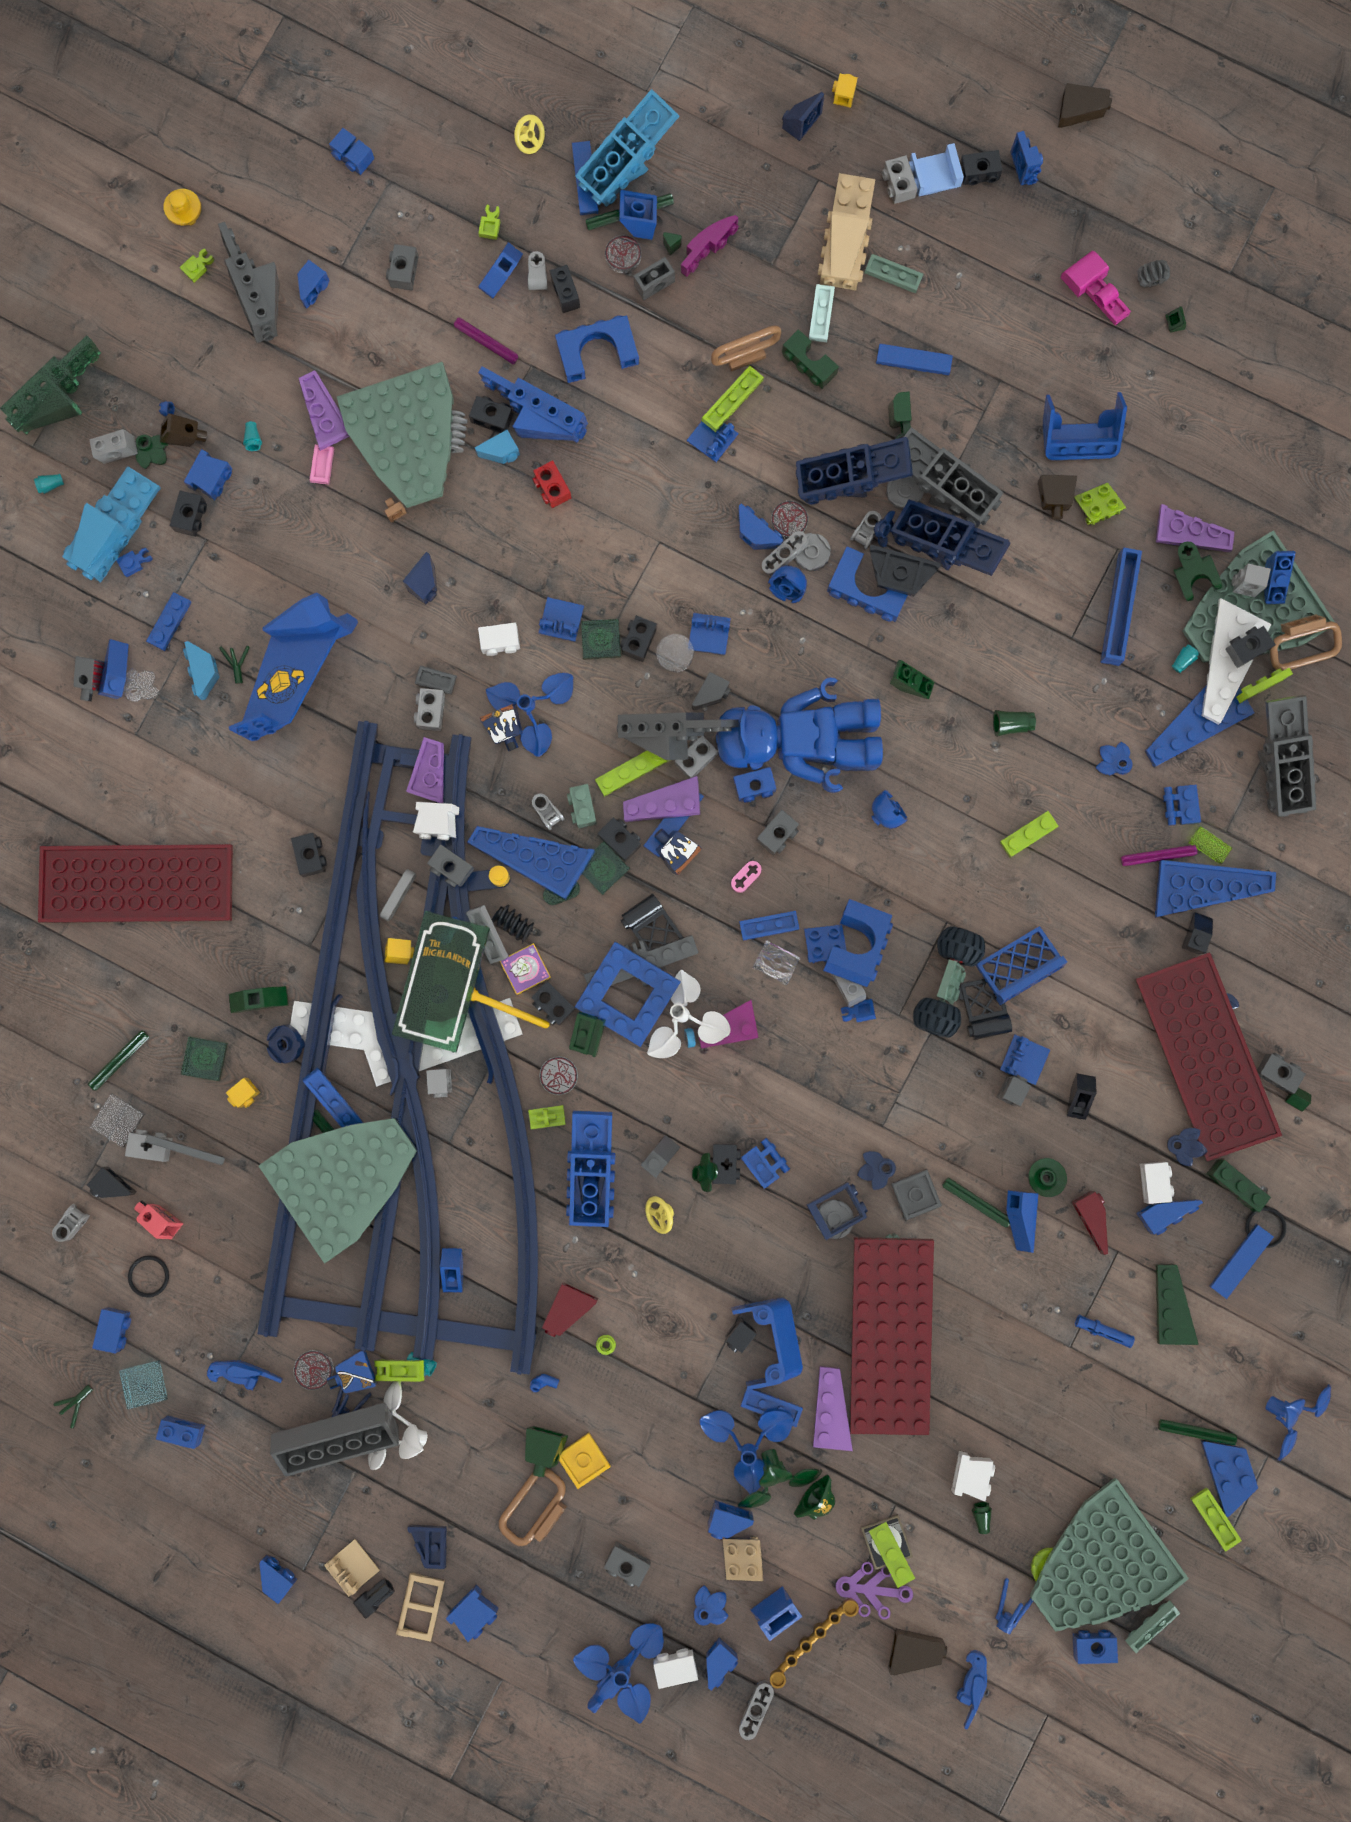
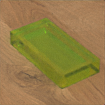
[1189,826,1232,864]

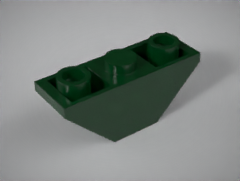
[890,660,934,699]
[229,986,289,1013]

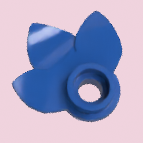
[1096,742,1133,775]
[693,1586,729,1626]

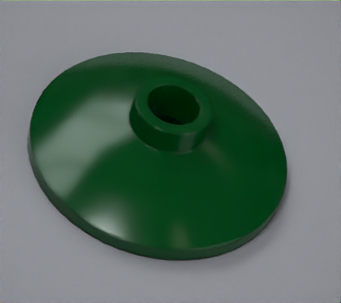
[1028,1158,1067,1197]

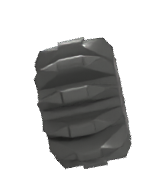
[1137,260,1170,288]

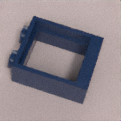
[806,1182,868,1240]

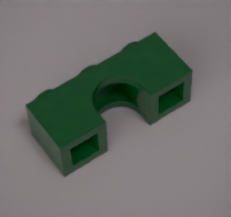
[782,329,839,389]
[1206,1159,1271,1213]

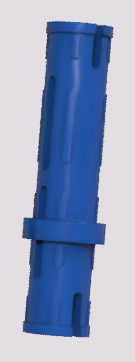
[1075,1314,1135,1348]

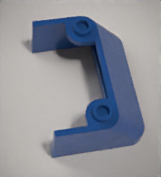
[1043,392,1127,460]
[731,1298,803,1390]

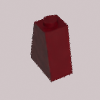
[542,1282,598,1337]

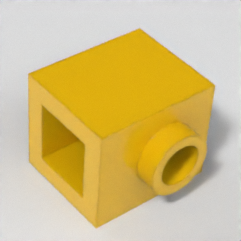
[832,73,858,108]
[384,938,414,965]
[226,1078,260,1108]

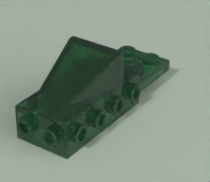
[0,335,101,435]

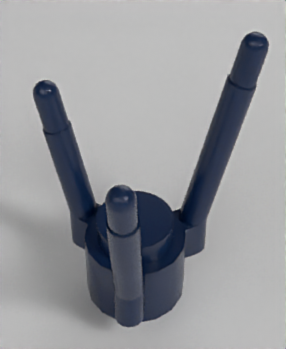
[331,1386,371,1417]

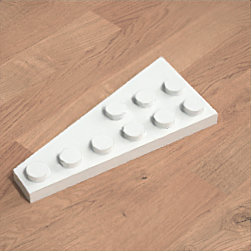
[1201,598,1271,725]

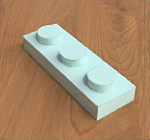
[809,284,835,343]

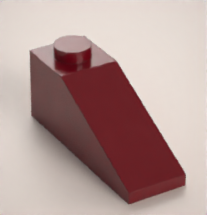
[1071,1191,1108,1255]

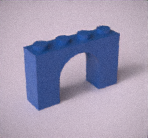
[555,315,639,383]
[827,546,907,622]
[823,899,893,987]

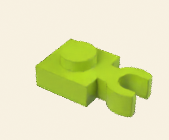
[478,205,500,240]
[180,248,214,283]

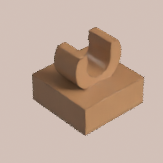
[384,498,407,523]

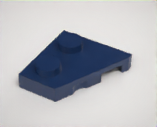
[407,1525,447,1569]

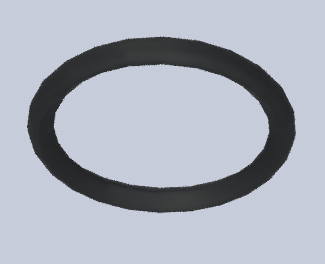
[1245,1207,1286,1248]
[128,1256,169,1298]

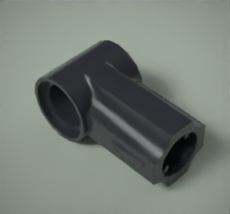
[353,1577,395,1619]

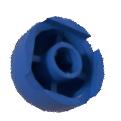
[768,565,807,603]
[871,790,908,829]

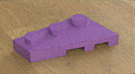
[406,737,444,803]

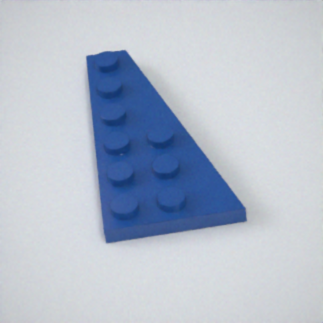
[1145,685,1254,767]

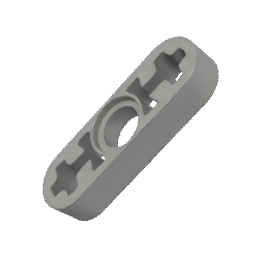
[762,531,809,576]
[380,869,416,922]
[739,1680,774,1740]

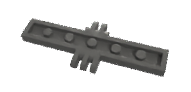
[584,935,699,987]

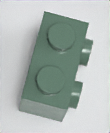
[567,784,597,828]

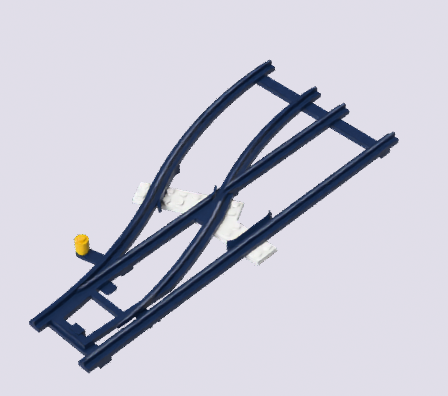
[257,721,538,1375]

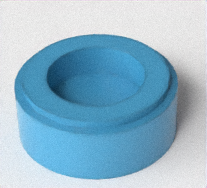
[684,1028,696,1048]

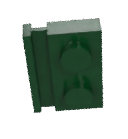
[569,1012,606,1057]

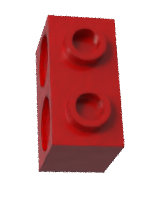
[532,460,571,508]

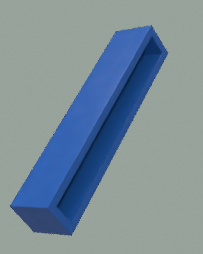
[1100,547,1142,666]

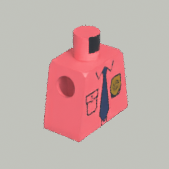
[134,1200,183,1239]

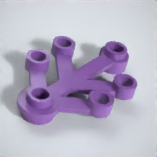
[836,1562,913,1619]

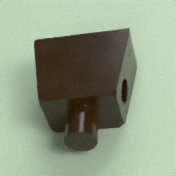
[160,414,207,447]
[1038,475,1077,520]

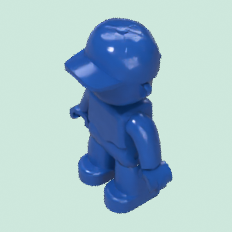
[716,677,883,793]

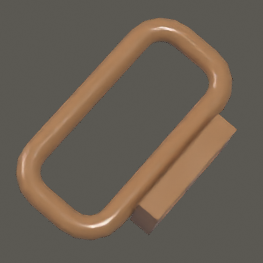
[711,326,781,371]
[1270,614,1342,671]
[499,1468,567,1546]

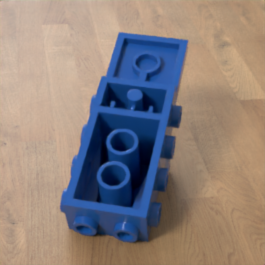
[478,366,588,443]
[566,1111,615,1227]

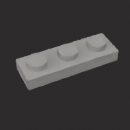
[466,905,509,964]

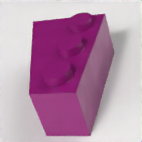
[697,1000,758,1049]

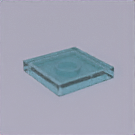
[119,1360,168,1410]

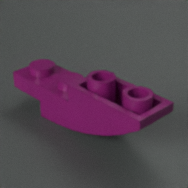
[681,215,739,277]

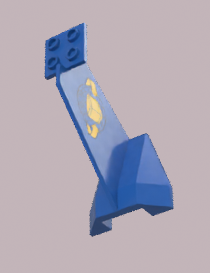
[229,593,358,741]

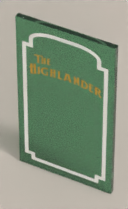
[392,911,490,1053]

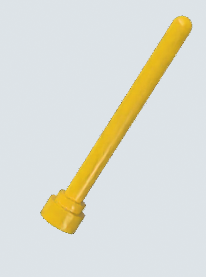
[462,985,550,1028]

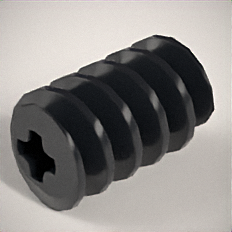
[491,904,534,944]

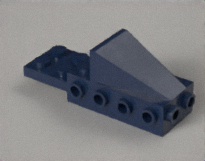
[796,437,913,505]
[890,499,1010,576]

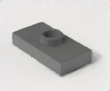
[415,665,457,695]

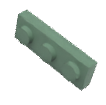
[865,254,923,293]
[1125,1600,1180,1653]

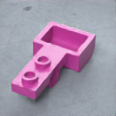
[1060,251,1131,325]

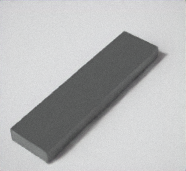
[145,1134,225,1165]

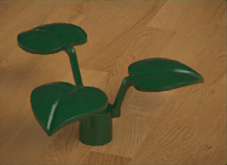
[738,1449,822,1508]

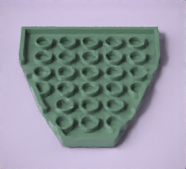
[337,362,454,508]
[1182,530,1335,663]
[259,1118,417,1264]
[1030,1478,1189,1632]

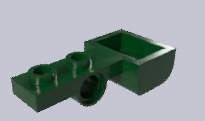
[888,391,912,440]

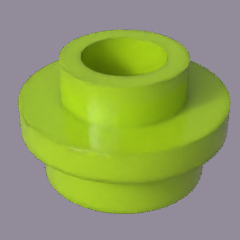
[596,1335,616,1355]

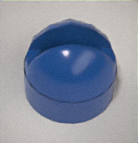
[159,401,175,417]

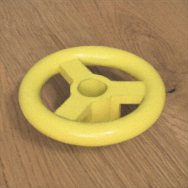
[514,115,545,154]
[645,1196,674,1234]

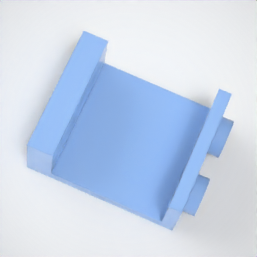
[909,143,964,197]

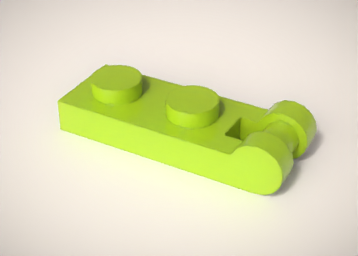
[374,1359,424,1382]

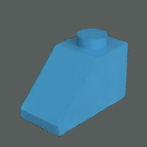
[475,430,520,464]

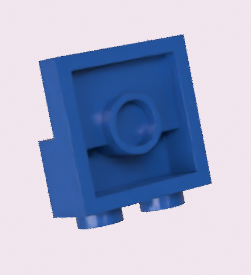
[1010,131,1043,185]

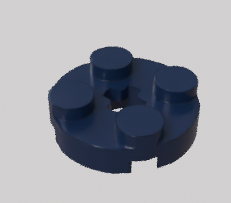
[267,1024,305,1063]

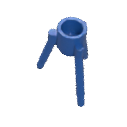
[995,1578,1033,1634]

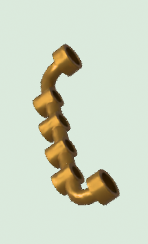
[769,1598,859,1689]

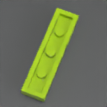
[701,366,764,432]
[595,751,670,797]

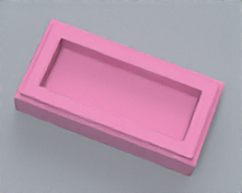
[310,444,334,485]

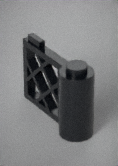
[620,893,684,951]
[958,977,1012,1040]

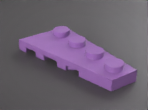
[299,370,350,451]
[1156,504,1234,552]
[623,776,701,822]
[813,1366,853,1451]

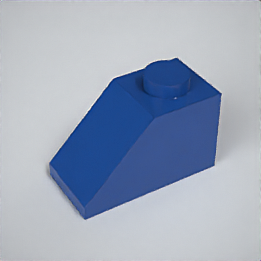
[440,1248,463,1292]

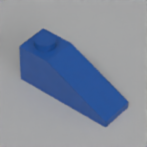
[98,639,129,699]

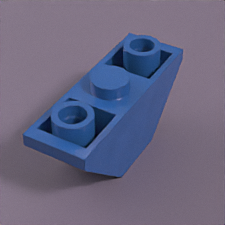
[478,242,523,299]
[738,503,783,550]
[1264,551,1296,604]

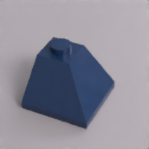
[782,92,825,141]
[403,552,437,605]

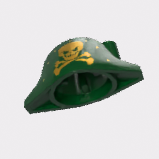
[794,1474,835,1520]

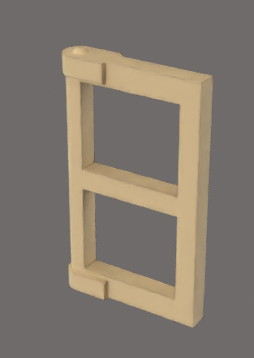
[396,1573,445,1642]

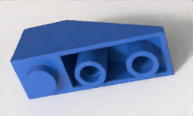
[1006,1190,1038,1253]
[1136,1199,1203,1235]

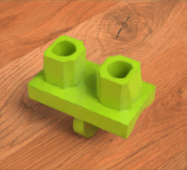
[528,1105,566,1129]

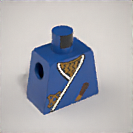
[327,1350,378,1393]

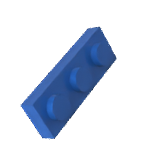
[146,592,192,651]
[739,911,799,941]
[740,1388,803,1427]

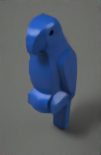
[207,1360,283,1391]
[587,1648,640,1713]
[956,1650,987,1729]

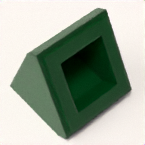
[663,232,682,255]
[1165,306,1186,332]
[1285,1087,1312,1112]

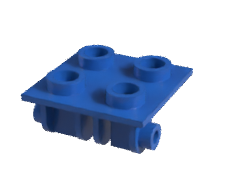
[687,421,739,462]
[539,597,584,642]
[688,613,731,655]
[804,925,847,964]
[1000,1034,1050,1085]

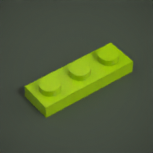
[1236,668,1293,703]
[1000,811,1059,858]
[1190,1488,1242,1552]
[869,1522,915,1588]

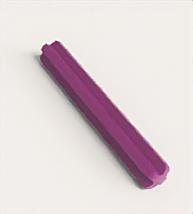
[454,317,519,364]
[1121,845,1197,866]

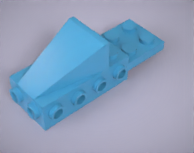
[575,89,679,207]
[62,466,161,583]

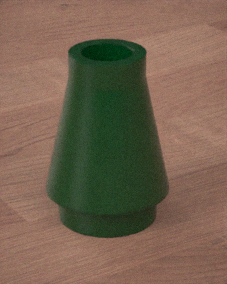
[972,1502,992,1534]

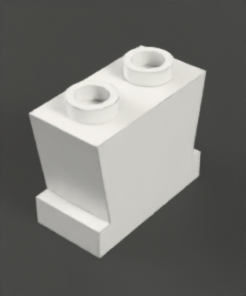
[413,802,459,840]
[951,1451,995,1501]

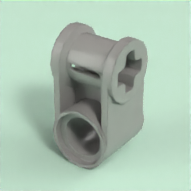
[528,251,547,290]
[850,511,881,549]
[532,793,565,831]
[52,1204,90,1242]

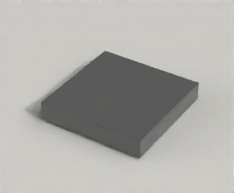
[891,1169,942,1220]

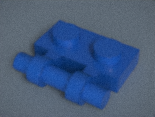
[1163,785,1201,826]
[740,1138,790,1189]

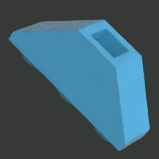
[183,641,220,700]

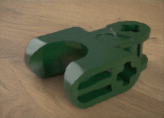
[1174,541,1223,602]

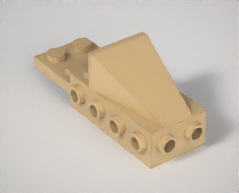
[818,173,875,290]

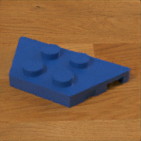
[1201,1440,1258,1517]

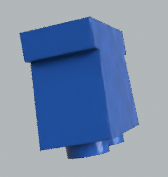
[184,449,232,501]
[446,1584,498,1642]
[750,1586,802,1641]

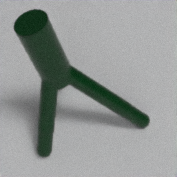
[219,646,250,684]
[53,1384,93,1428]

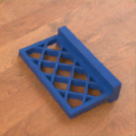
[975,926,1067,1005]

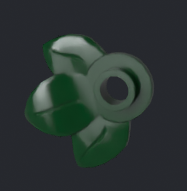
[135,434,168,469]
[692,1153,718,1192]

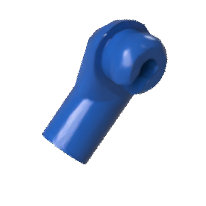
[530,1374,560,1392]

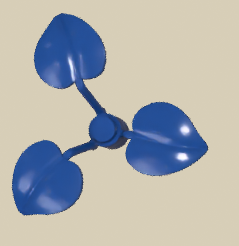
[486,673,574,757]
[1266,1384,1331,1461]
[700,1410,793,1494]
[573,1623,664,1724]

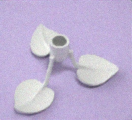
[647,970,731,1058]
[368,1381,428,1470]

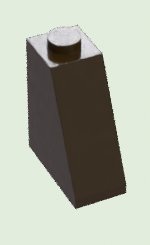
[1058,83,1112,128]
[888,1628,947,1676]

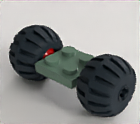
[913,926,985,1038]

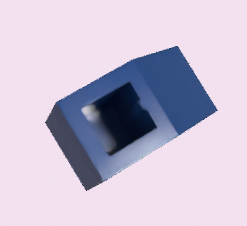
[297,260,330,309]
[260,1555,297,1604]
[706,1637,738,1691]

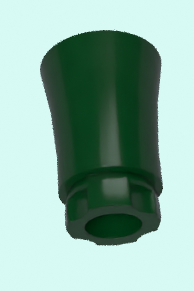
[993,710,1036,737]

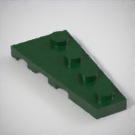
[1156,1264,1199,1345]

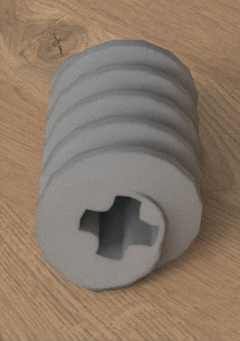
[451,410,468,453]

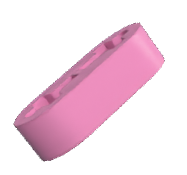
[731,861,762,893]

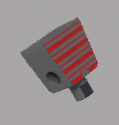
[73,656,104,702]

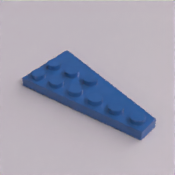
[467,826,595,900]
[1155,860,1276,917]

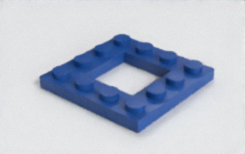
[575,941,681,1047]

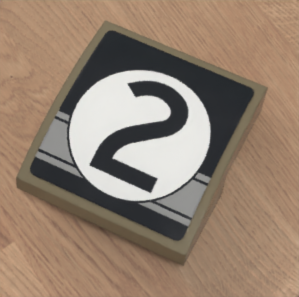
[861,1515,913,1570]

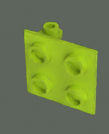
[1074,483,1126,525]

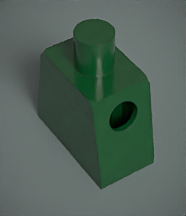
[525,1426,568,1477]

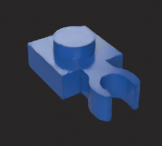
[116,548,153,577]
[841,999,876,1022]

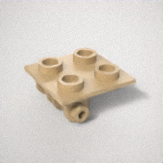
[723,1536,763,1581]
[324,1539,380,1597]

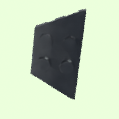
[869,545,942,597]

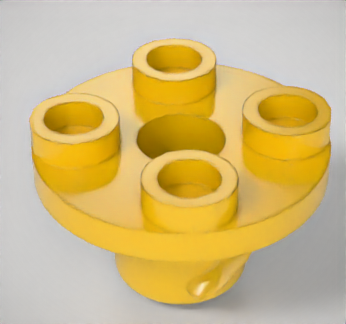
[164,189,201,226]

